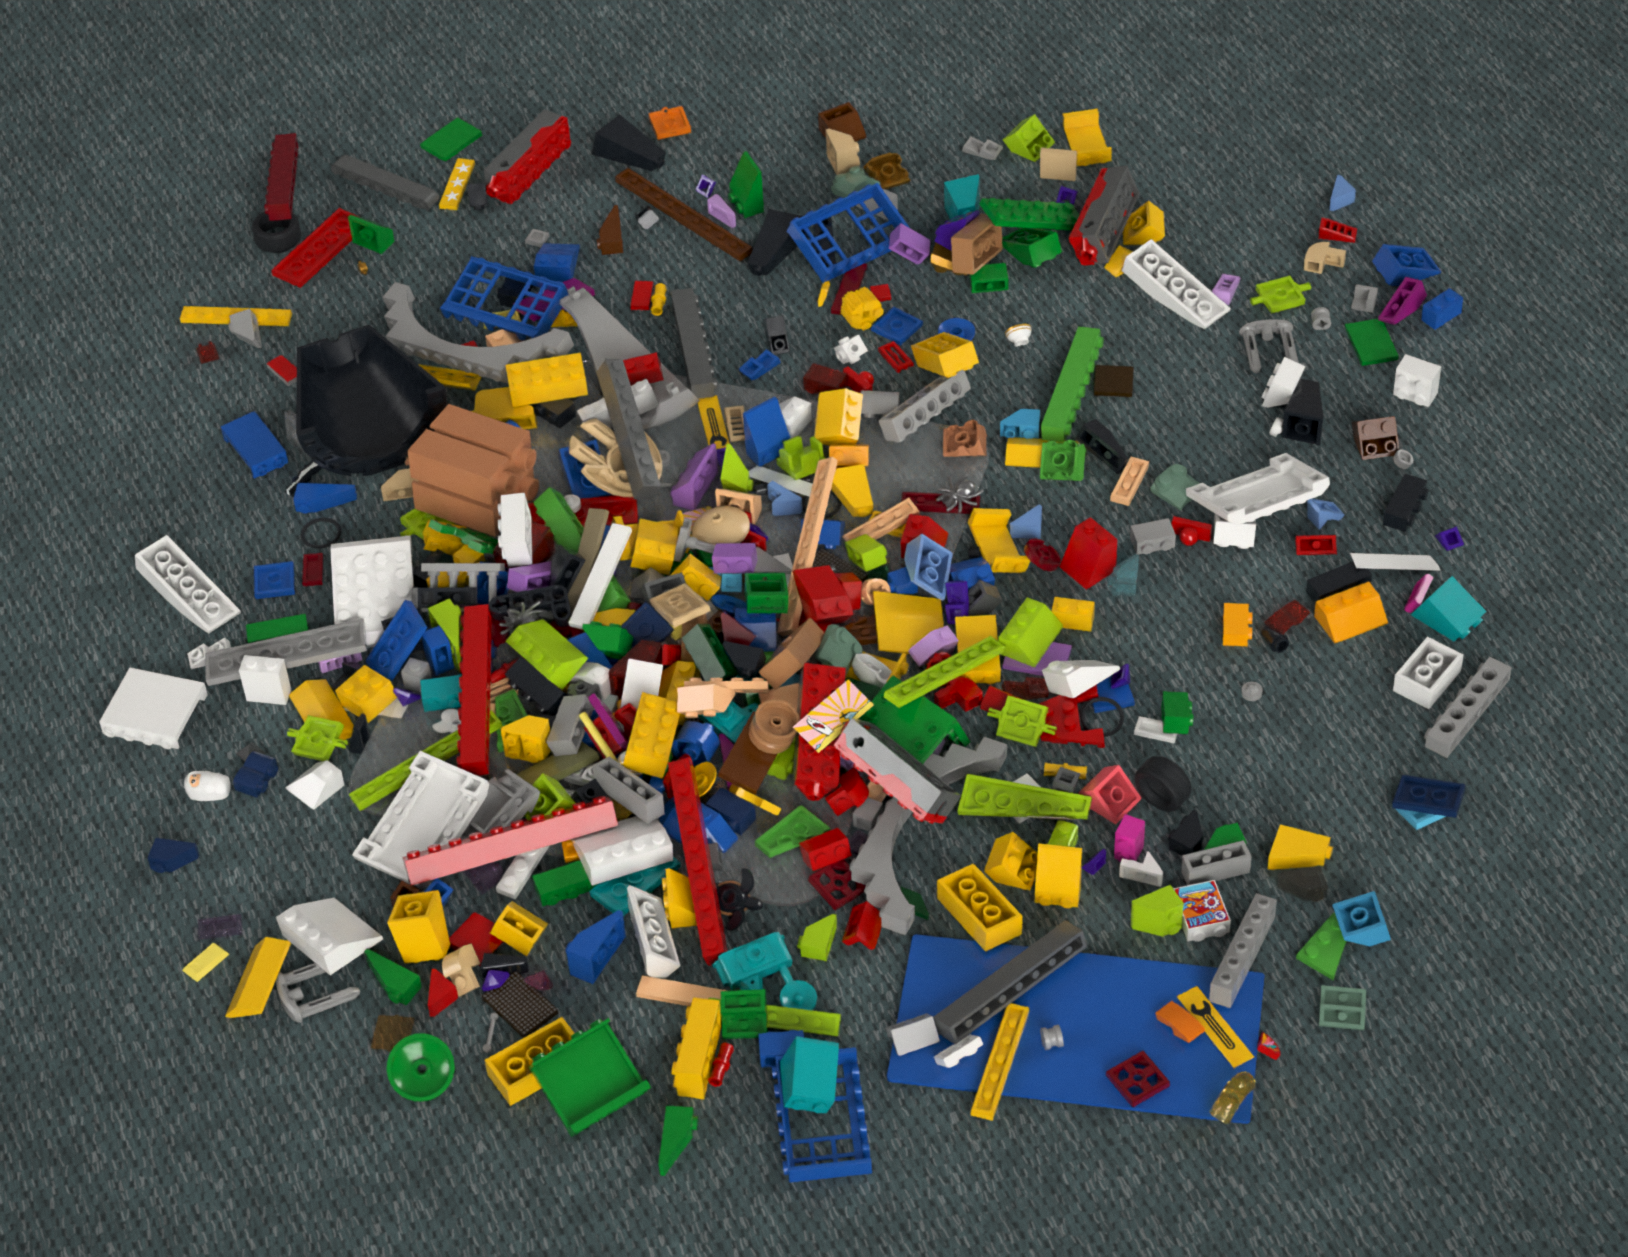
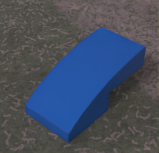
[738,349,781,380]

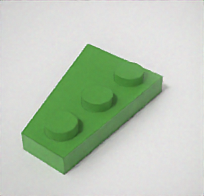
[495,689,528,753]
[755,805,831,858]
[1296,912,1347,980]

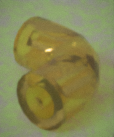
[1210,1072,1255,1123]

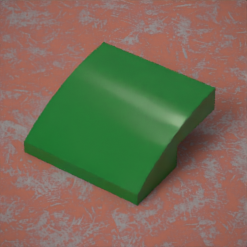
[721,989,768,1039]

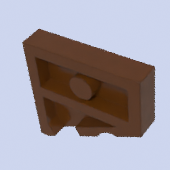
[844,614,878,645]

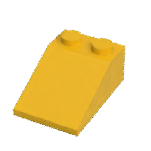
[630,518,678,575]
[1035,843,1082,908]

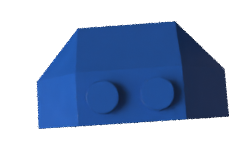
[659,797,738,853]

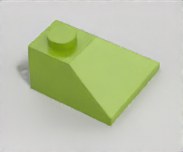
[720,444,753,493]

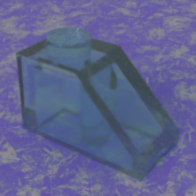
[1108,554,1139,596]

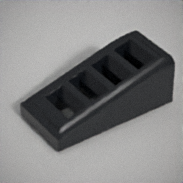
[349,713,371,755]
[481,953,529,978]

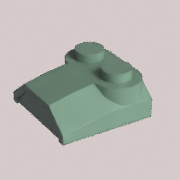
[831,166,880,198]
[1150,464,1200,511]
[815,624,862,677]

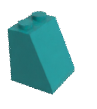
[944,174,980,220]
[1411,576,1487,641]
[780,1036,839,1114]

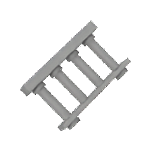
[421,563,505,616]

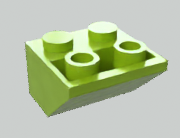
[1002,114,1055,162]

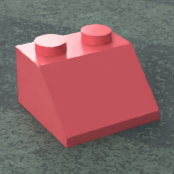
[1079,765,1142,824]

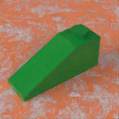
[364,948,422,1006]
[659,1106,698,1176]

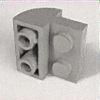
[861,390,900,418]

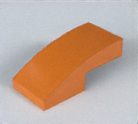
[1155,1001,1205,1043]

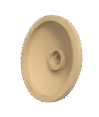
[691,506,750,545]

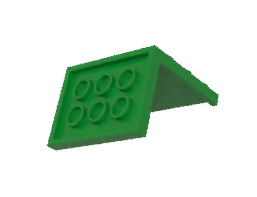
[858,675,970,764]

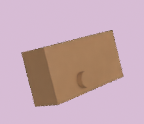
[951,213,1003,275]
[759,618,825,690]

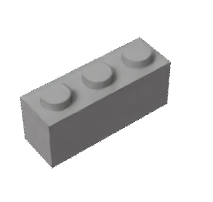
[547,694,594,756]
[1181,840,1251,886]

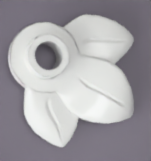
[432,709,461,733]

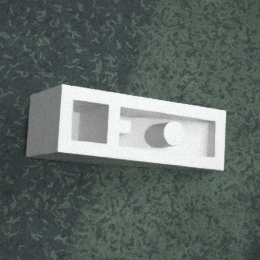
[569,662,616,700]

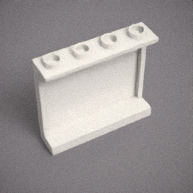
[99,668,208,749]

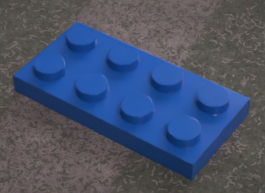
[365,600,428,682]

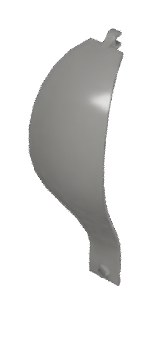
[559,286,700,430]

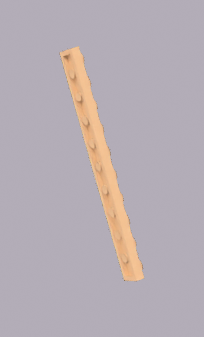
[777,457,838,636]

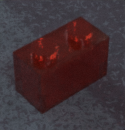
[803,363,848,394]

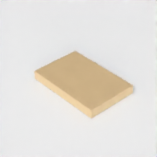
[650,583,711,628]

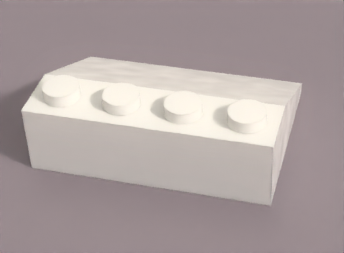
[571,816,673,885]
[276,898,383,975]

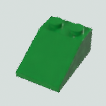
[728,151,764,219]
[1002,228,1062,267]

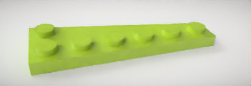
[958,774,1092,819]

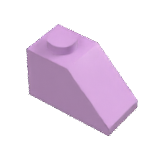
[908,625,959,667]

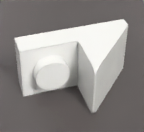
[1119,851,1163,887]

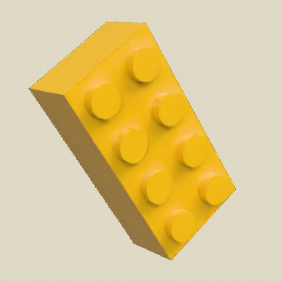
[911,332,979,378]
[506,353,588,407]
[622,692,680,779]
[937,863,1023,952]
[672,997,722,1099]
[485,1017,574,1106]

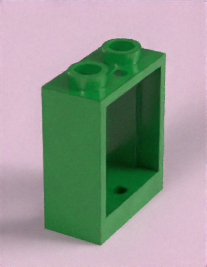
[744,573,789,613]

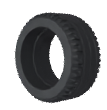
[252,211,301,253]
[1134,756,1192,812]

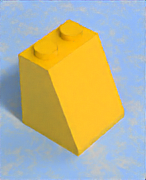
[387,890,450,964]

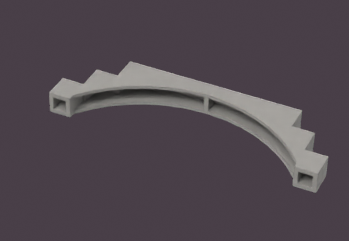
[383,282,574,383]
[849,737,1007,935]

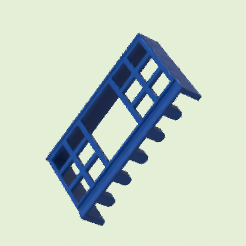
[786,183,910,283]
[440,256,569,341]
[772,1047,872,1183]

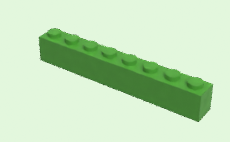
[1041,326,1104,443]
[533,487,631,612]

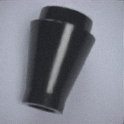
[1261,626,1289,653]

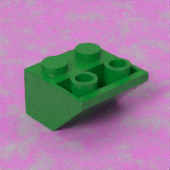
[582,621,633,660]

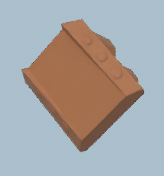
[943,420,987,457]

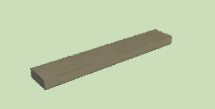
[561,508,609,618]

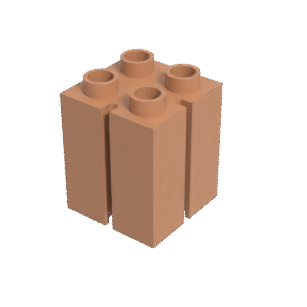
[408,404,539,537]

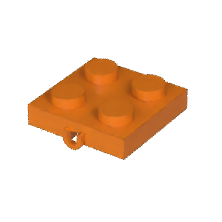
[648,106,691,140]

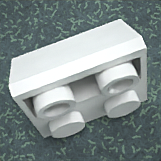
[1261,357,1305,407]

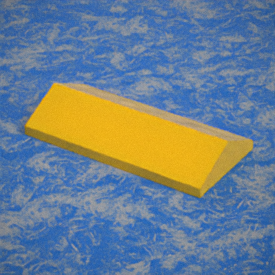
[418,364,481,391]
[1005,437,1080,468]
[289,679,354,740]
[225,937,291,1018]

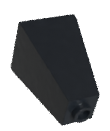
[592,115,666,172]
[748,209,807,276]
[1282,379,1324,445]

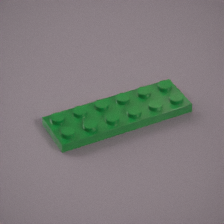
[979,198,1079,230]

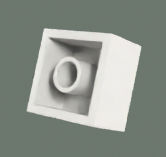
[1393,354,1441,407]

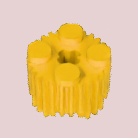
[841,287,884,331]

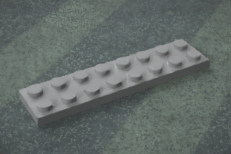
[205,618,367,686]

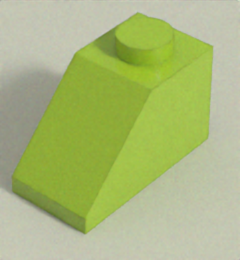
[797,914,837,961]

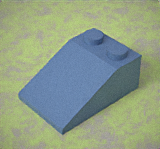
[904,534,953,601]

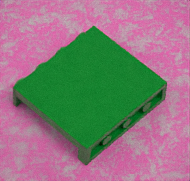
[529,1018,651,1137]

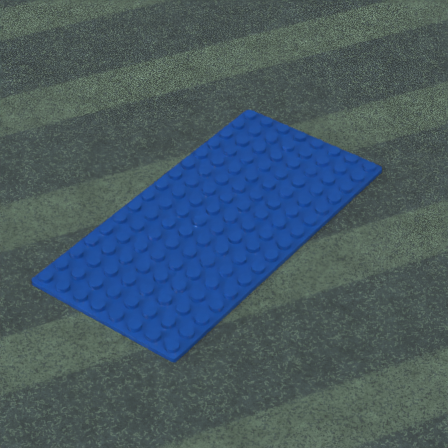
[887,934,1265,1124]

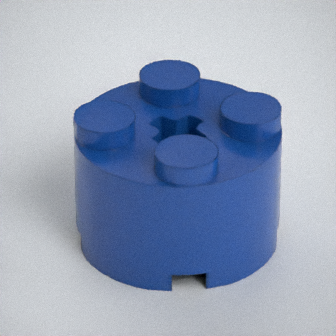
[671,721,720,767]

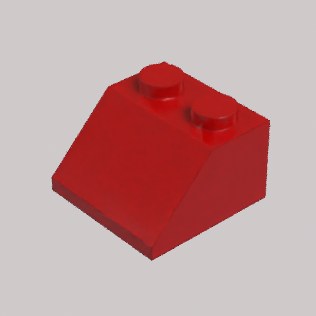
[900,514,949,559]

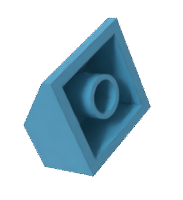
[1332,891,1391,946]

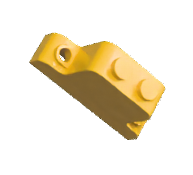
[471,387,537,430]

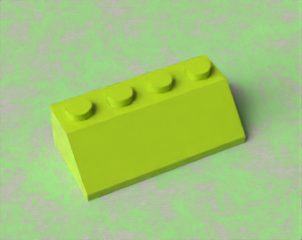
[506,619,588,690]

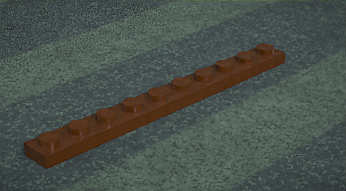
[615,168,753,261]

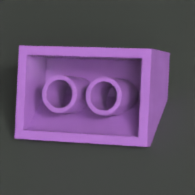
[671,444,718,510]

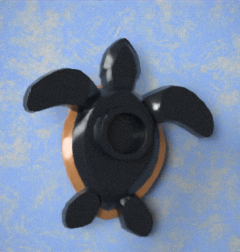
[715,868,764,931]

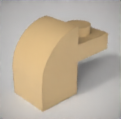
[1304,242,1346,274]
[442,944,480,997]

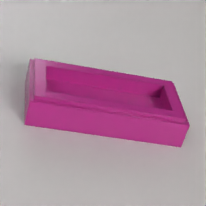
[1404,574,1434,613]

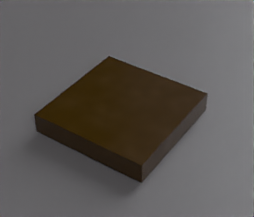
[1094,365,1134,397]

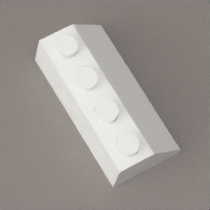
[577,379,658,438]
[627,885,680,979]

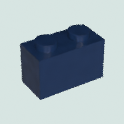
[706,787,756,836]

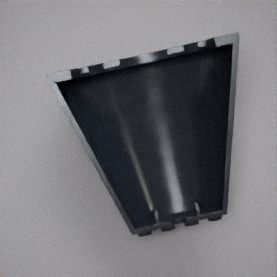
[296,325,447,476]

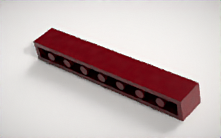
[264,133,299,221]

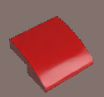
[449,912,503,966]

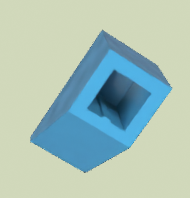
[1000,409,1040,439]

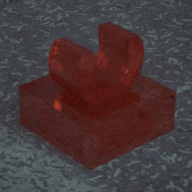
[196,341,219,364]

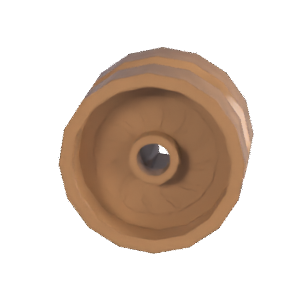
[749,699,800,754]

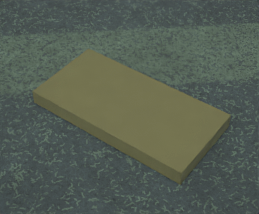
[516,742,600,785]

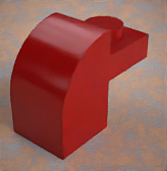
[934,677,983,712]
[825,767,869,817]

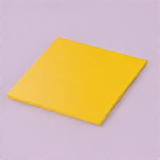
[873,591,944,654]

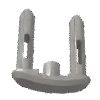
[1239,319,1299,374]
[276,963,360,1023]

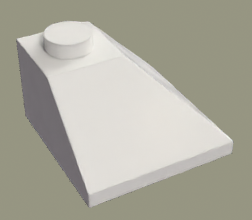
[285,760,344,810]

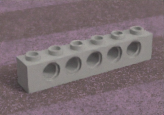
[878,370,971,443]
[1424,657,1512,758]
[1209,893,1277,1008]

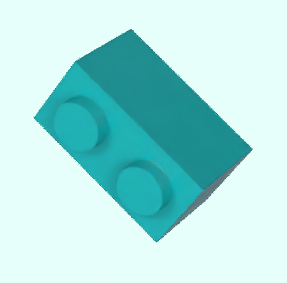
[420,675,462,712]

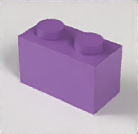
[889,223,930,264]
[712,543,758,573]

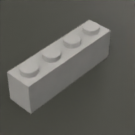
[593,756,665,824]

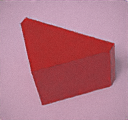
[834,572,862,610]
[428,969,458,1017]

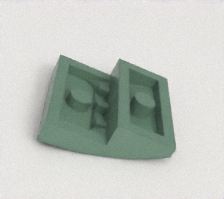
[1319,985,1366,1030]

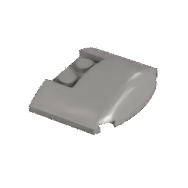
[460,769,540,840]

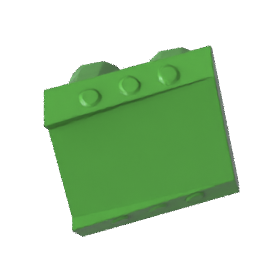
[1040,440,1086,481]

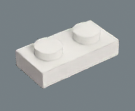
[934,1034,983,1068]

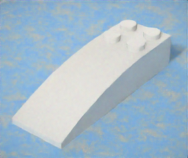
[1122,239,1231,329]
[135,535,241,634]

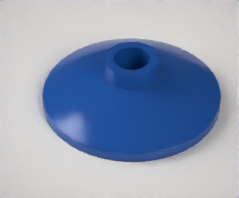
[938,318,975,341]
[711,595,746,616]

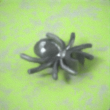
[936,474,984,513]
[499,601,547,635]

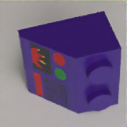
[935,210,980,251]

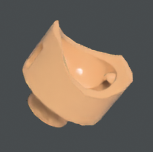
[861,579,891,606]

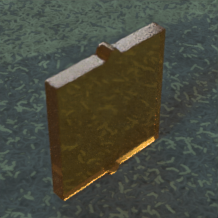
[371,1015,415,1052]

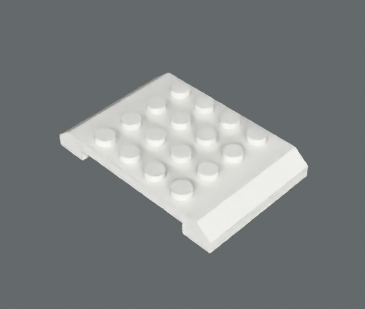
[1186,453,1330,525]
[331,536,414,648]
[352,751,489,890]

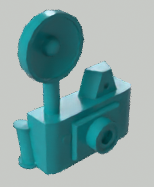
[698,675,766,745]
[712,932,817,1010]

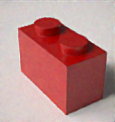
[623,352,664,386]
[799,828,852,871]

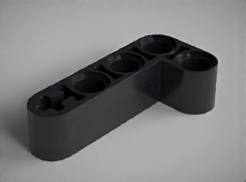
[489,585,572,627]

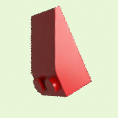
[792,565,853,625]

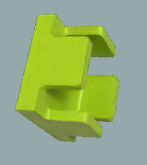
[776,436,826,480]

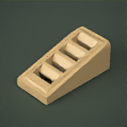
[724,406,745,442]

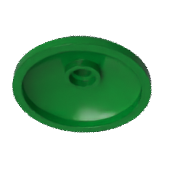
[387,1033,455,1102]

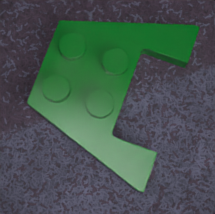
[428,519,503,555]

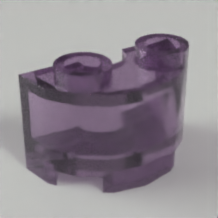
[461,862,504,894]

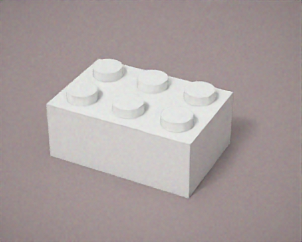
[498,493,532,567]
[1393,637,1463,709]

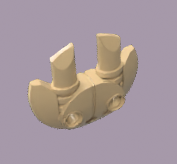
[569,418,662,497]

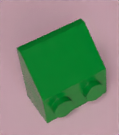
[348,215,395,254]

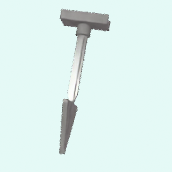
[673,518,792,574]

